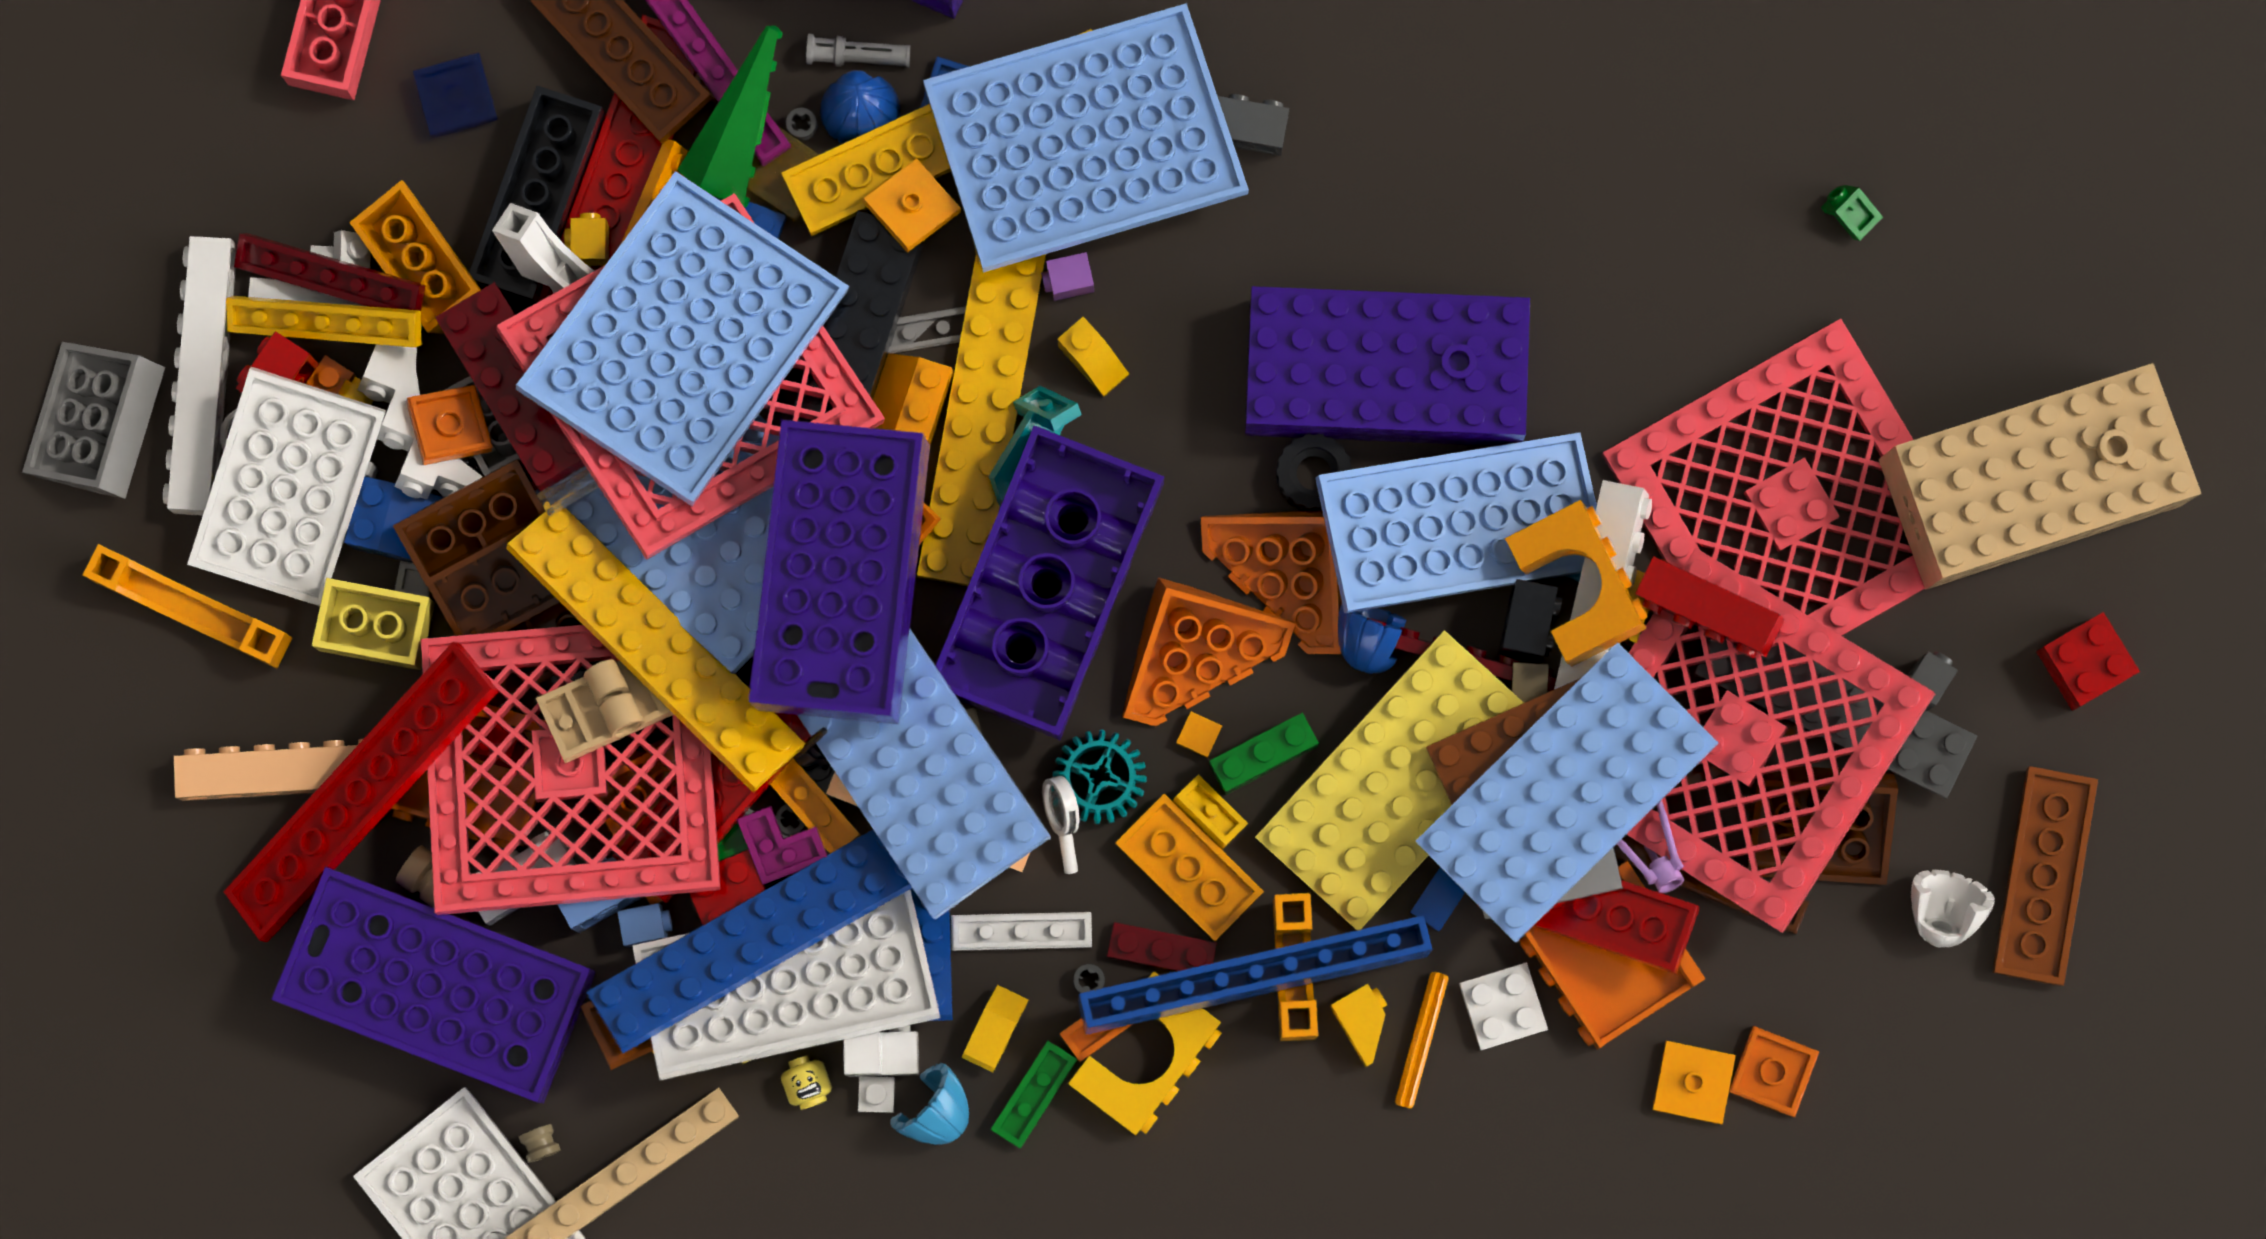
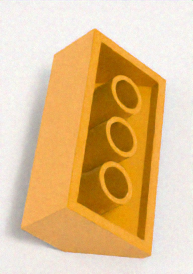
[349,180,481,334]
[873,353,954,446]

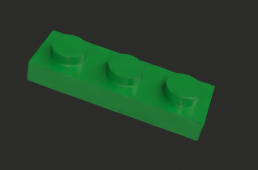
[991,1041,1078,1149]

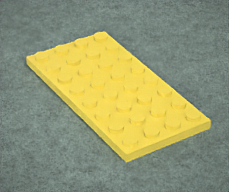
[1255,630,1524,930]

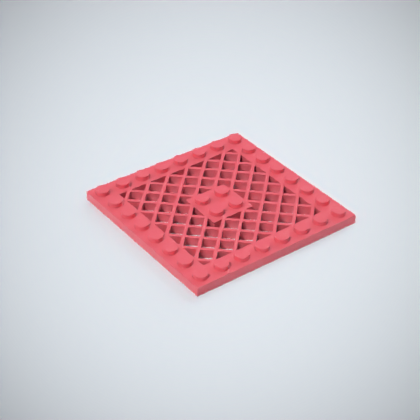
[496,193,885,560]
[1602,319,1925,640]
[1626,548,1935,933]
[421,625,721,915]

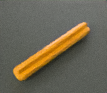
[1395,972,1449,1109]

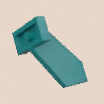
[989,386,1082,507]

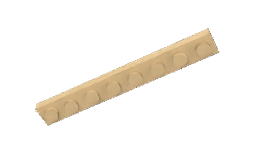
[504,1088,739,1239]

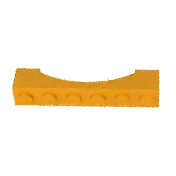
[83,544,292,669]

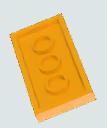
[1115,793,1264,942]

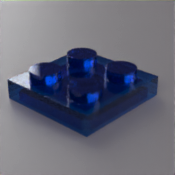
[413,52,498,138]

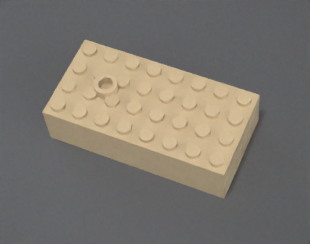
[1879,363,2202,590]

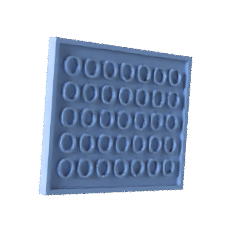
[923,3,1249,273]
[516,171,849,506]
[535,415,780,674]

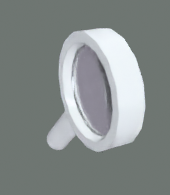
[1042,776,1079,874]

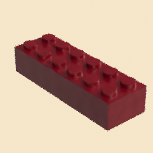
[435,282,589,498]

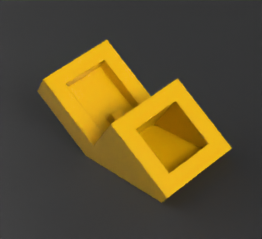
[962,985,1029,1072]

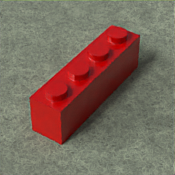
[1635,556,1784,659]

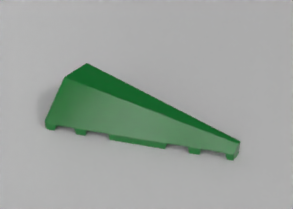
[677,26,783,207]

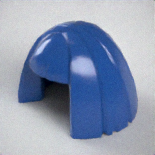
[820,70,901,144]
[1338,604,1407,674]

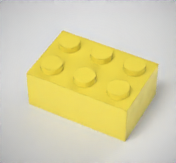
[312,578,435,670]

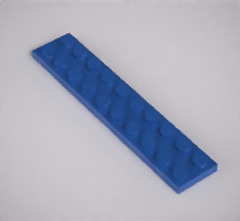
[587,829,912,1053]

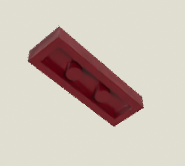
[1107,922,1217,971]

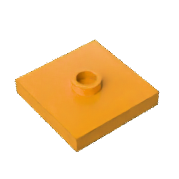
[863,158,961,253]
[1652,1041,1736,1125]

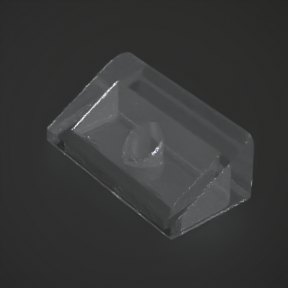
[537,466,599,517]

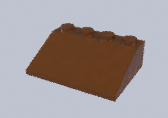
[1747,764,1898,885]

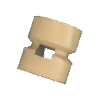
[395,845,435,909]

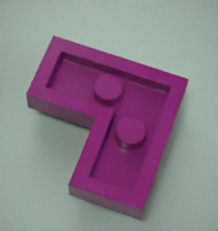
[737,805,828,885]

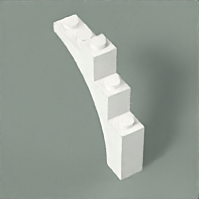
[492,203,594,293]
[357,324,483,500]

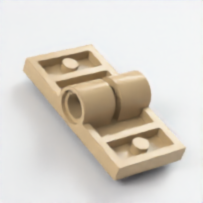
[536,659,674,763]

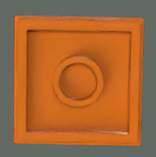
[406,385,493,465]
[1729,1026,1819,1118]

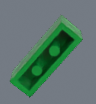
[1209,712,1319,795]

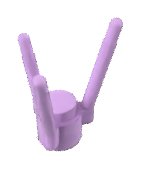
[1617,801,1684,893]

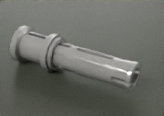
[806,33,911,67]

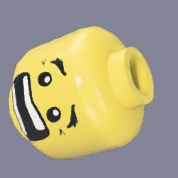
[781,1055,832,1110]

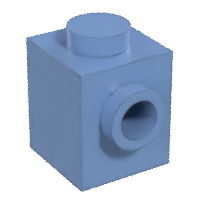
[617,903,673,948]

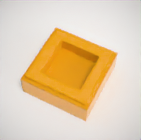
[1176,711,1222,758]

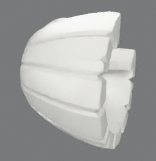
[1911,870,1995,947]

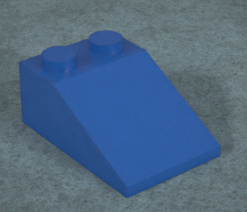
[344,476,444,563]

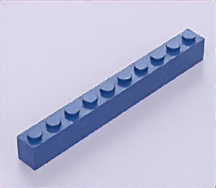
[1078,915,1432,1035]

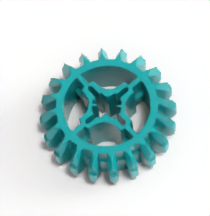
[1053,730,1147,825]

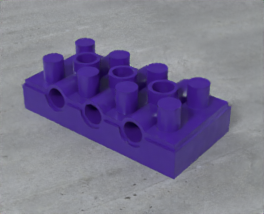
[936,425,1164,740]

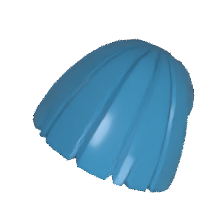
[891,1063,969,1145]

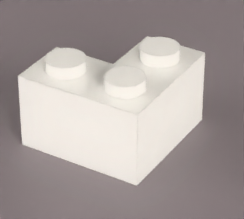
[844,1025,919,1077]

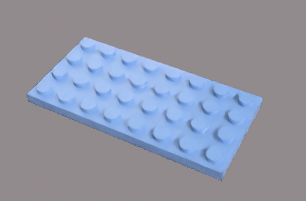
[1315,433,1597,614]
[798,629,1051,919]
[1415,642,1718,943]

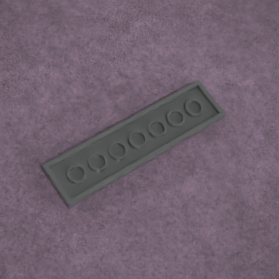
[1694,639,1977,799]

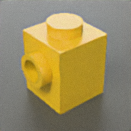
[564,213,609,266]

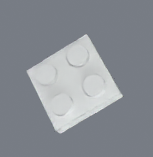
[1459,962,1548,1051]

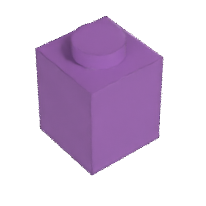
[1041,252,1094,301]

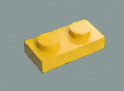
[1173,774,1248,849]

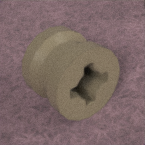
[519,1124,562,1163]

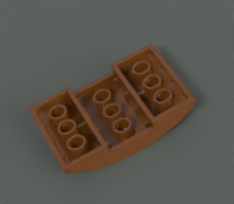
[393,459,583,707]

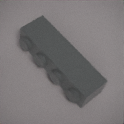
[1218,94,1289,156]

